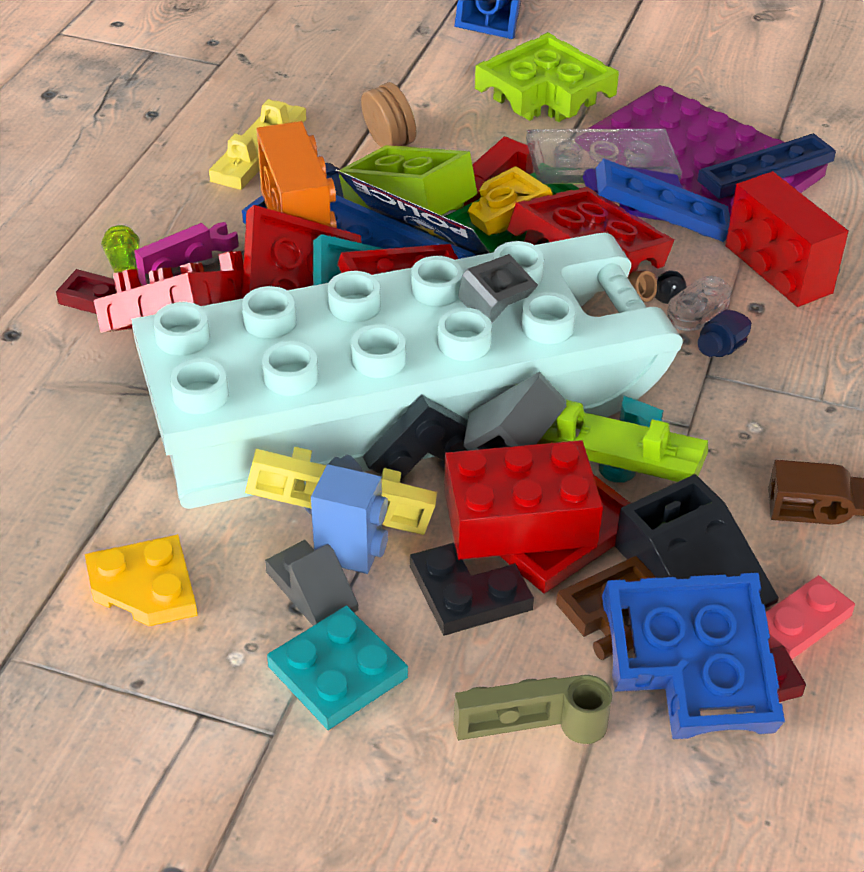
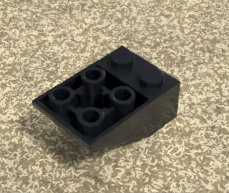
[615,474,779,609]

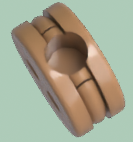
[361,82,417,147]

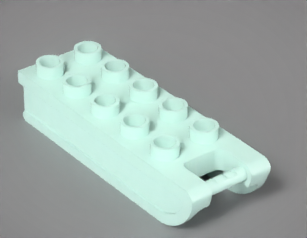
[131,233,683,509]

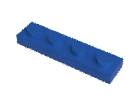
[595,158,730,242]

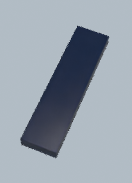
[697,133,836,199]

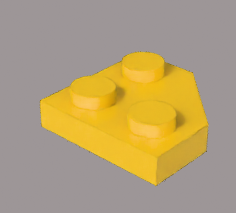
[468,166,553,236]
[85,534,198,626]

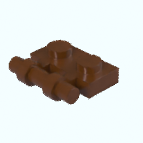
[556,556,656,660]

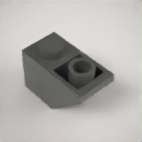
[464,371,567,451]

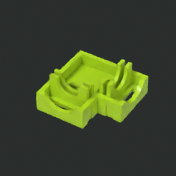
[475,32,619,122]

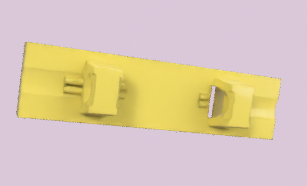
[209,99,306,190]
[245,447,437,535]

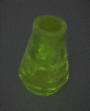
[101,225,140,273]

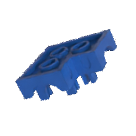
[602,573,785,739]

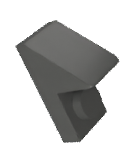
[458,254,538,323]
[265,540,358,626]

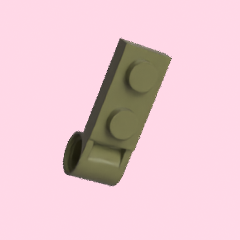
[454,675,612,744]

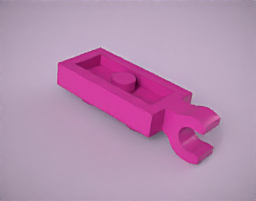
[134,222,239,285]

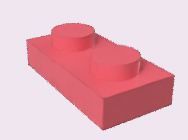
[766,575,855,659]

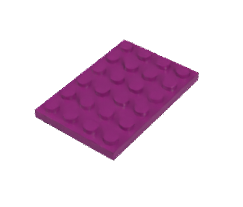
[574,85,828,217]

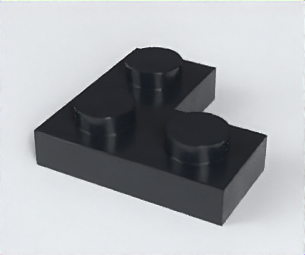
[362,395,468,481]
[410,543,534,636]

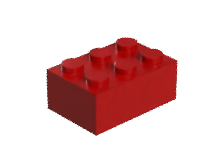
[725,171,849,307]
[444,440,603,560]

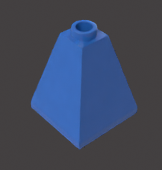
[454,0,521,39]

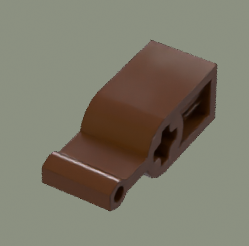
[768,460,864,525]

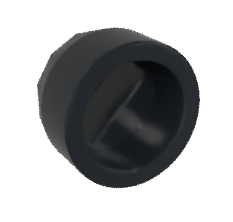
[655,270,687,304]

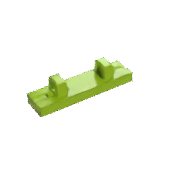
[537,400,708,482]

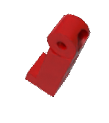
[457,136,534,210]

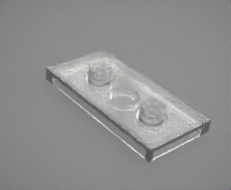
[526,129,682,184]

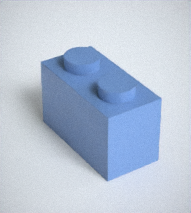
[311,464,388,574]

